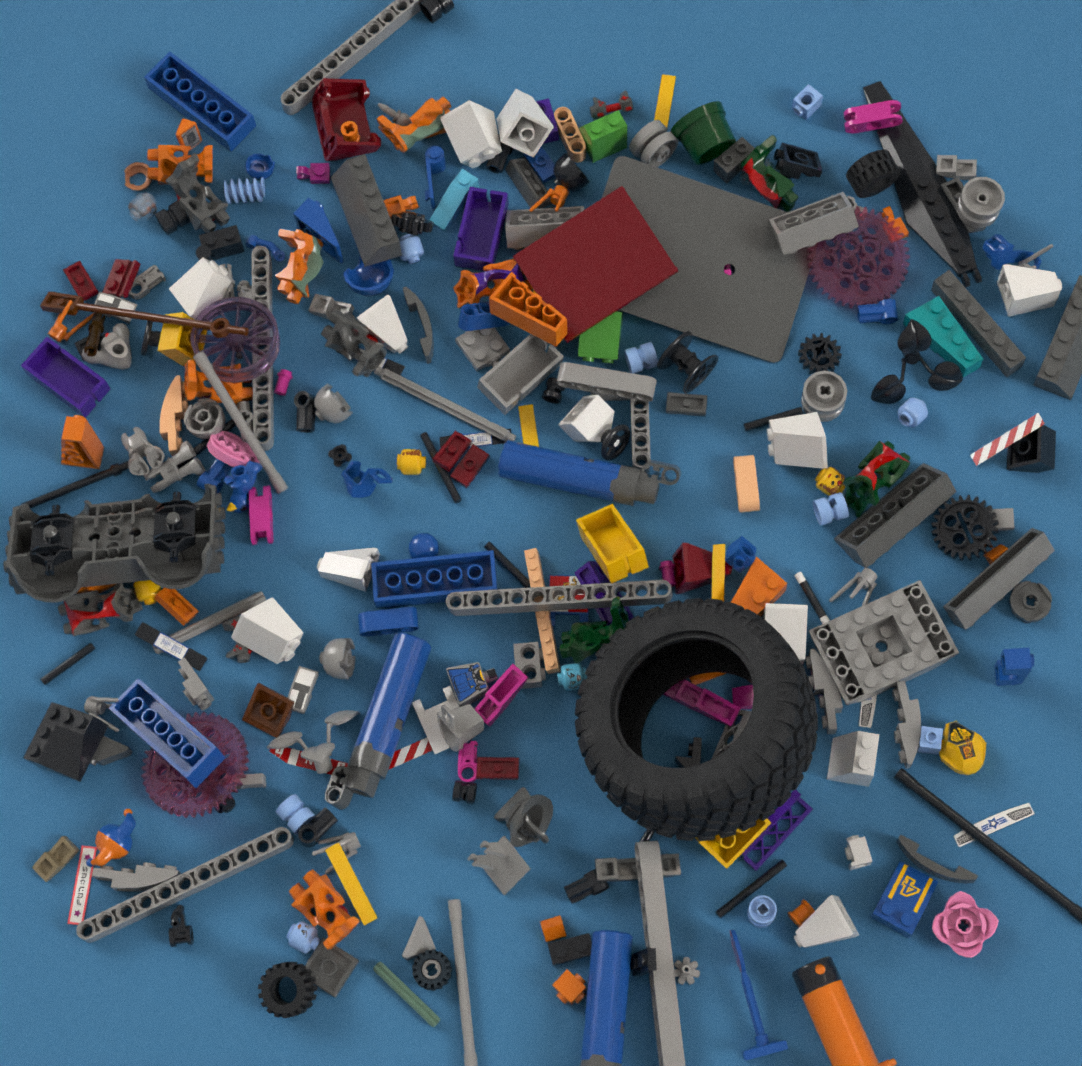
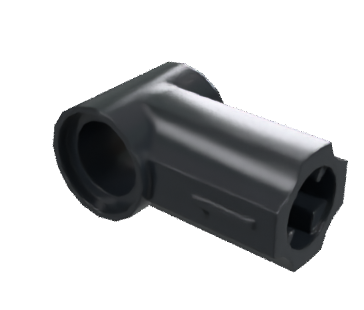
[486,134,513,174]
[294,391,317,433]
[298,807,338,847]
[564,869,610,904]

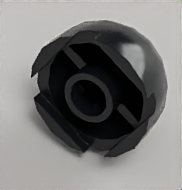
[553,153,590,192]

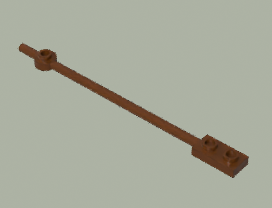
[40,291,249,338]

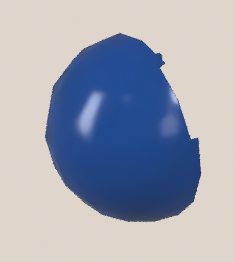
[343,256,394,297]

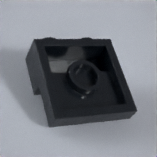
[774,142,822,179]

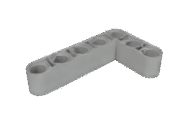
[590,392,651,470]

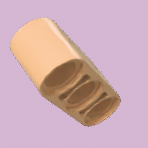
[554,107,586,163]
[733,455,760,513]

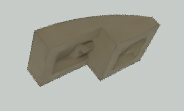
[32,836,80,882]

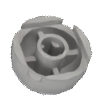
[314,383,353,424]
[184,398,225,439]
[320,638,355,679]

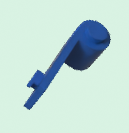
[425,146,446,209]

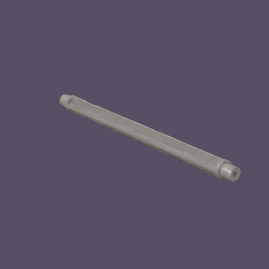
[374,366,516,441]

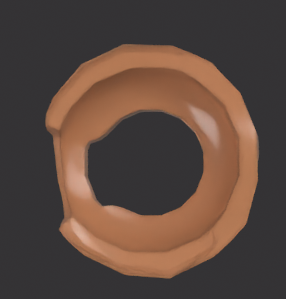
[124,162,152,191]

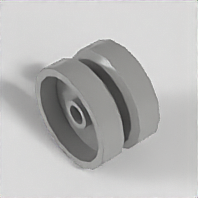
[629,120,678,167]
[957,177,1005,228]
[801,371,847,422]

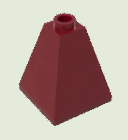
[672,543,732,594]

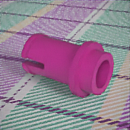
[274,369,293,396]
[659,560,676,587]

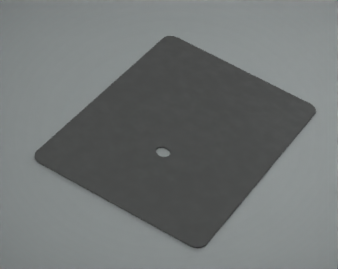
[602,156,819,363]

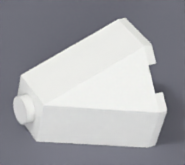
[317,548,380,592]

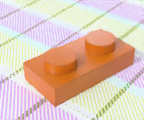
[154,588,199,626]

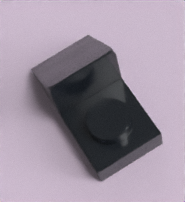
[675,737,702,768]

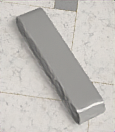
[556,362,657,402]

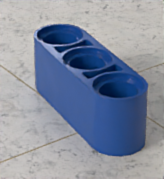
[458,301,511,331]
[358,607,419,637]

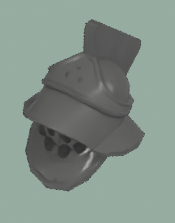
[494,787,553,847]

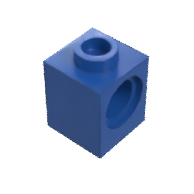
[725,536,757,573]

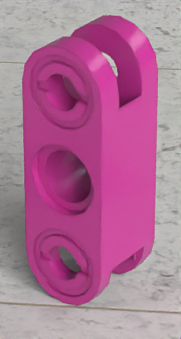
[844,100,903,134]
[249,486,273,545]

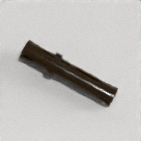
[84,313,105,357]

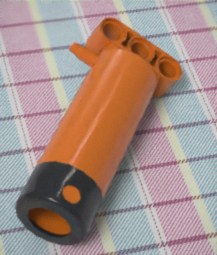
[792,956,897,1066]

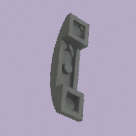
[403,287,434,364]
[896,834,978,884]
[595,853,681,882]

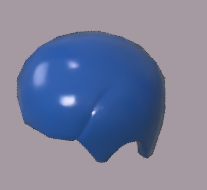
[245,153,275,180]
[408,533,439,559]

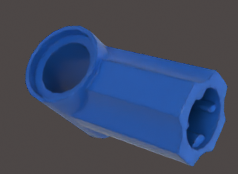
[857,299,898,324]
[197,459,233,493]

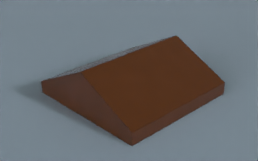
[242,683,295,738]

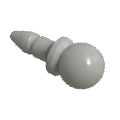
[378,103,411,126]

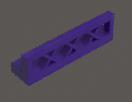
[574,561,634,626]
[739,790,813,871]

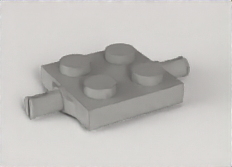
[455,328,510,371]

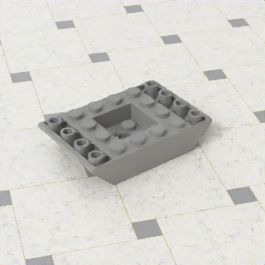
[808,580,959,705]

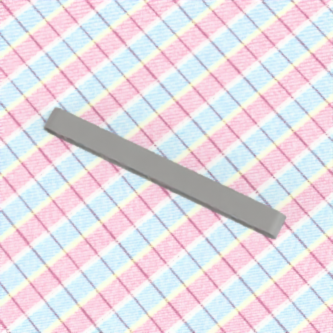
[280,0,422,115]
[252,246,274,451]
[446,580,673,616]
[76,827,294,943]
[635,841,685,1066]

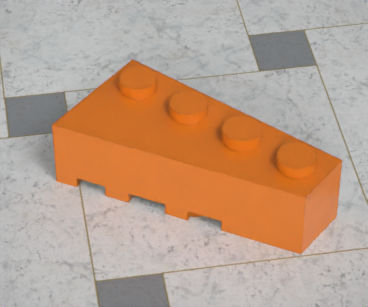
[489,272,567,347]
[61,415,104,469]
[731,556,787,617]

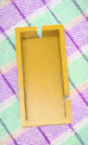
[576,504,649,584]

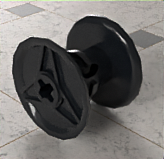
[657,331,719,394]

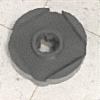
[1009,581,1052,623]

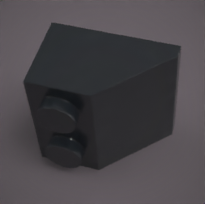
[1007,425,1056,473]

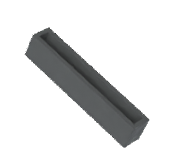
[931,270,1026,378]
[943,528,1055,630]

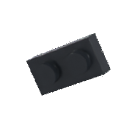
[548,933,592,966]
[630,948,657,976]

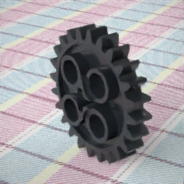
[931,495,999,561]

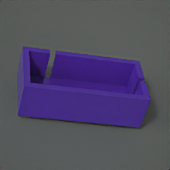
[453,187,509,271]
[21,337,111,418]

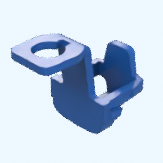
[982,234,1042,270]
[341,461,393,498]

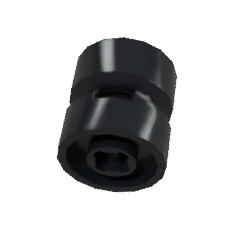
[419,0,454,23]
[154,200,191,235]

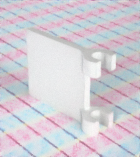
[412,686,459,754]

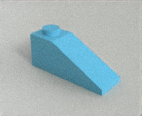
[430,169,479,232]

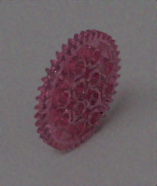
[806,206,910,309]
[141,712,249,818]

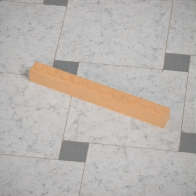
[524,548,561,674]

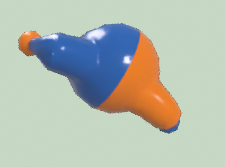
[86,809,136,867]

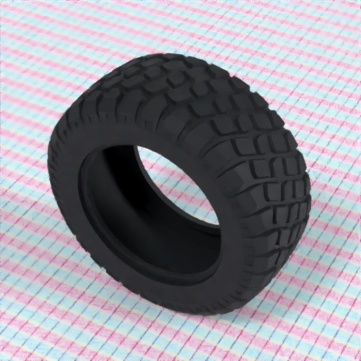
[575,598,818,841]

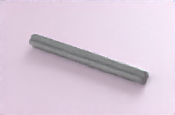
[152,591,266,654]

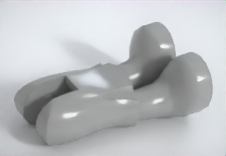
[121,427,165,476]
[143,441,206,493]

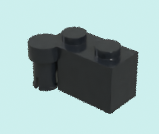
[196,225,245,261]

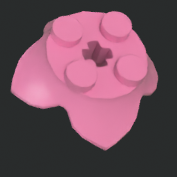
[932,891,999,958]

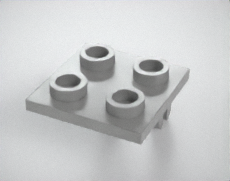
[468,836,530,895]

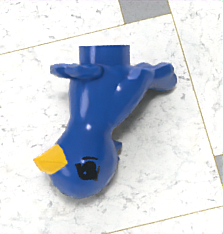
[224,461,263,513]

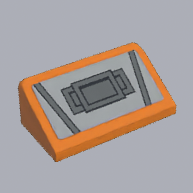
[176,118,202,149]

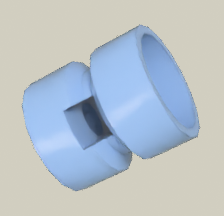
[624,342,658,374]
[813,492,849,525]
[276,794,315,835]
[747,895,777,928]

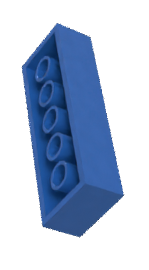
[144,51,256,152]
[371,550,498,609]
[109,678,226,788]

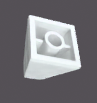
[357,294,408,354]
[794,895,859,948]

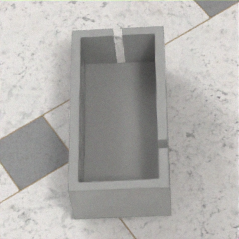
[477,334,564,415]

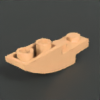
[160,375,189,457]

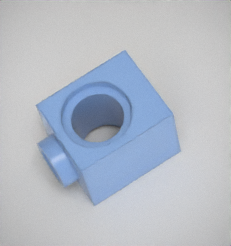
[792,84,823,120]
[917,726,943,755]

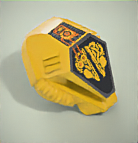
[939,721,987,775]

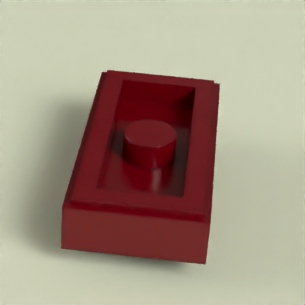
[63,261,99,301]
[432,430,472,472]
[450,444,490,488]
[476,757,519,780]

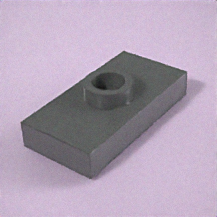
[666,392,707,416]

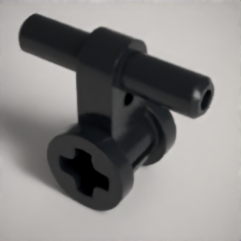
[169,905,194,947]

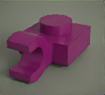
[296,163,330,184]

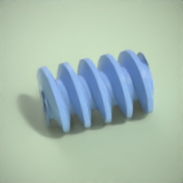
[224,177,265,204]

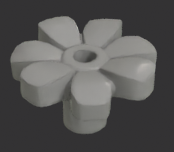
[674,957,700,985]

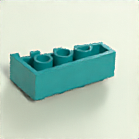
[903,296,983,377]

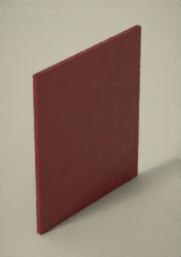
[513,186,679,343]

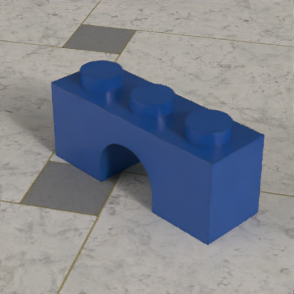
[994,648,1035,686]

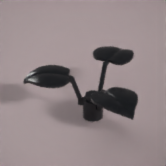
[871,319,963,404]

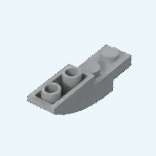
[805,649,843,734]
[892,680,921,769]
[92,862,182,892]

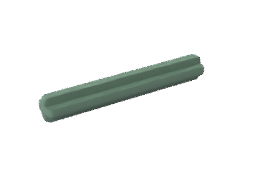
[373,962,440,1027]

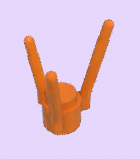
[529,185,569,212]
[47,300,94,343]

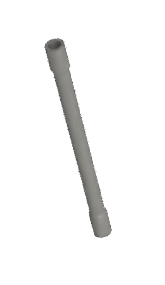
[193,351,288,494]
[448,899,478,1066]

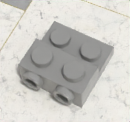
[178,657,215,710]

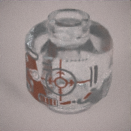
[128,193,157,222]

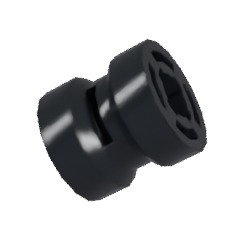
[542,377,565,404]
[452,780,477,804]

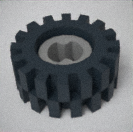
[412,949,452,991]

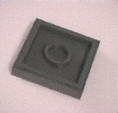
[305,938,359,998]

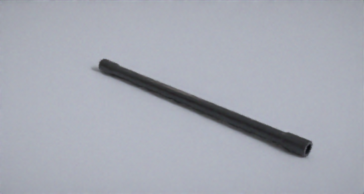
[894,768,1082,924]

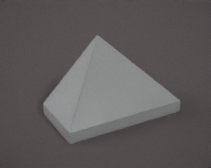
[402,916,436,961]

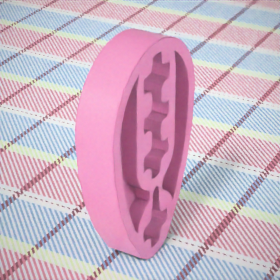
[207,431,260,467]

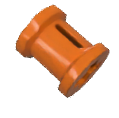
[341,121,361,142]
[787,899,815,927]

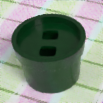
[671,101,736,165]

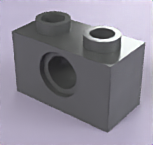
[713,137,755,184]

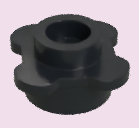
[328,444,352,467]

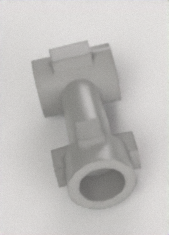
[237,280,253,307]

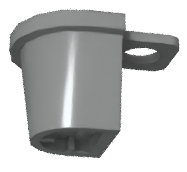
[437,704,484,752]

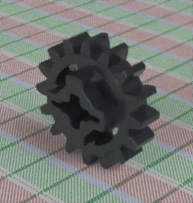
[391,211,434,235]
[798,333,842,374]

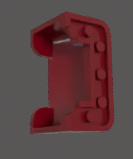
[312,78,381,161]

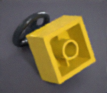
[141,312,208,366]

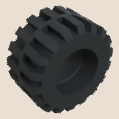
[846,149,900,198]
[258,962,317,1018]

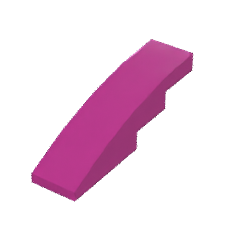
[663,679,741,727]

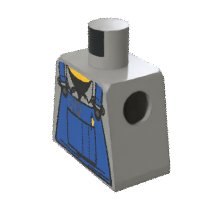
[446,662,498,707]

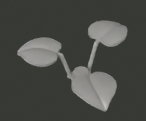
[267,710,360,774]

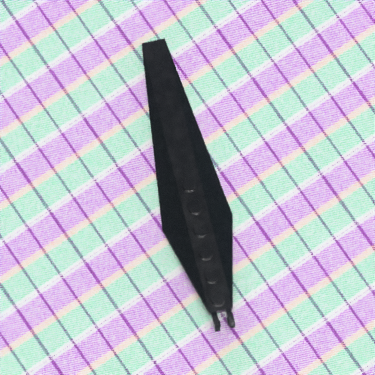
[863,81,982,288]

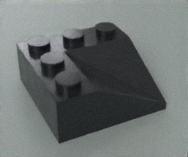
[23,702,109,782]

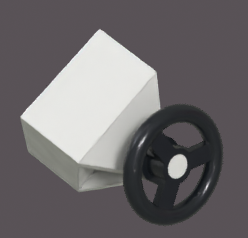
[558,395,630,460]

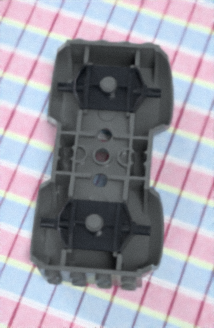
[3,484,226,603]

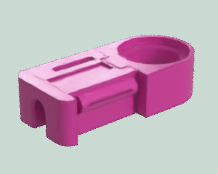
[458,741,478,784]

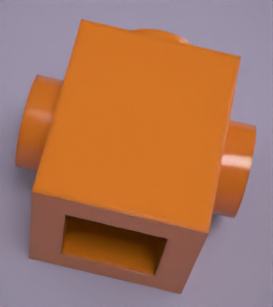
[552,969,587,1005]

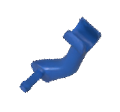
[246,235,285,262]

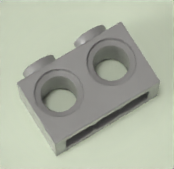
[513,642,546,689]

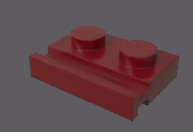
[102,259,141,298]

